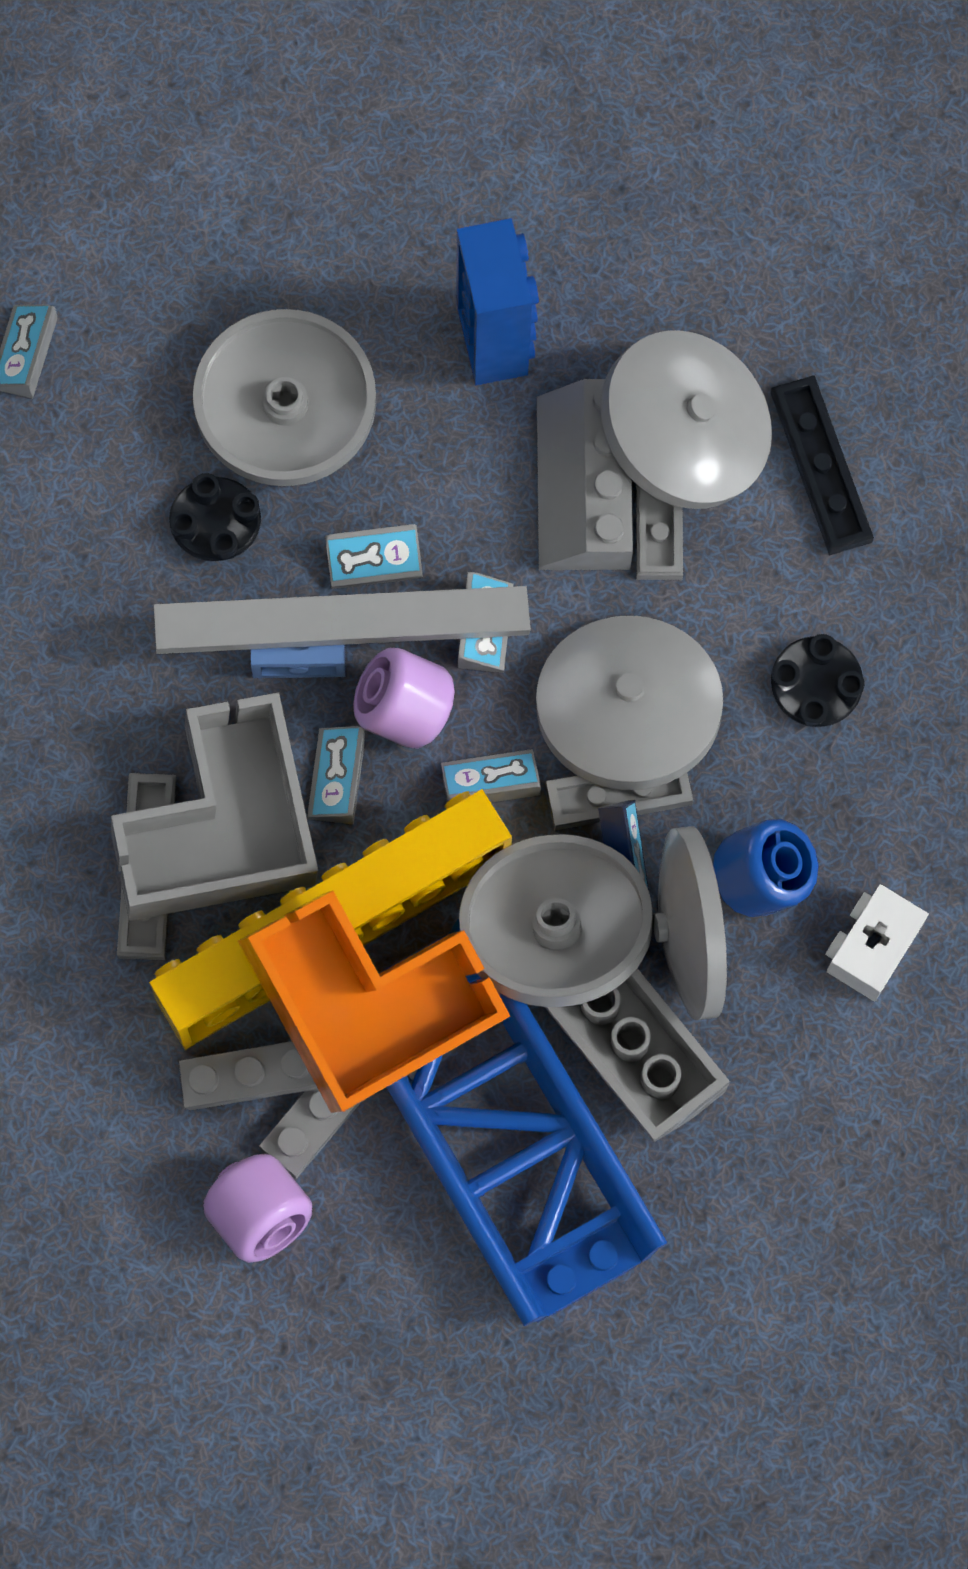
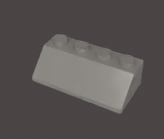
[537,379,633,570]
[545,968,730,1142]

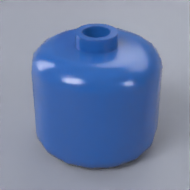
[713,819,819,917]

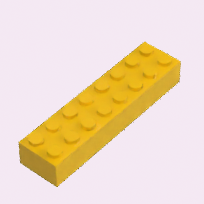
[149,789,512,1050]

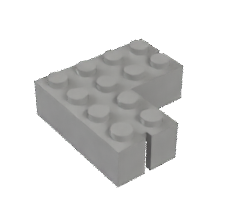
[111,692,318,921]

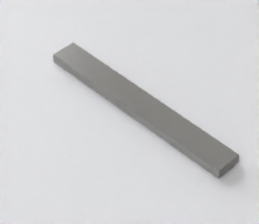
[154,586,531,654]

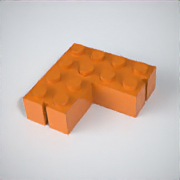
[238,891,510,1113]

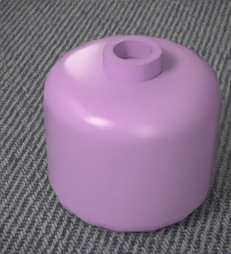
[353,647,455,749]
[204,1154,312,1263]

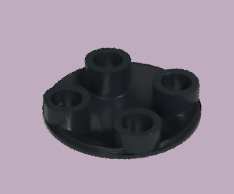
[169,473,261,561]
[771,634,865,727]

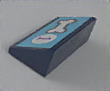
[598,800,649,891]

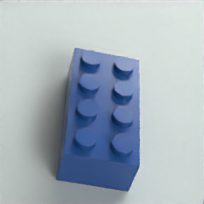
[456,218,539,386]

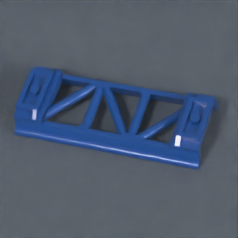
[378,919,668,1326]

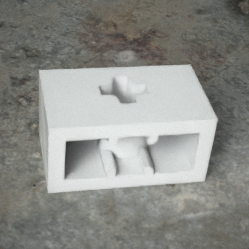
[825,884,929,1002]

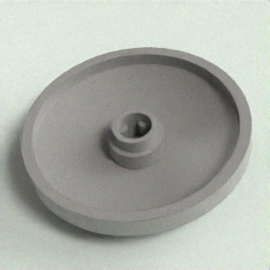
[193,309,376,486]
[601,330,772,509]
[536,616,723,790]
[653,826,727,1021]
[459,834,653,1007]

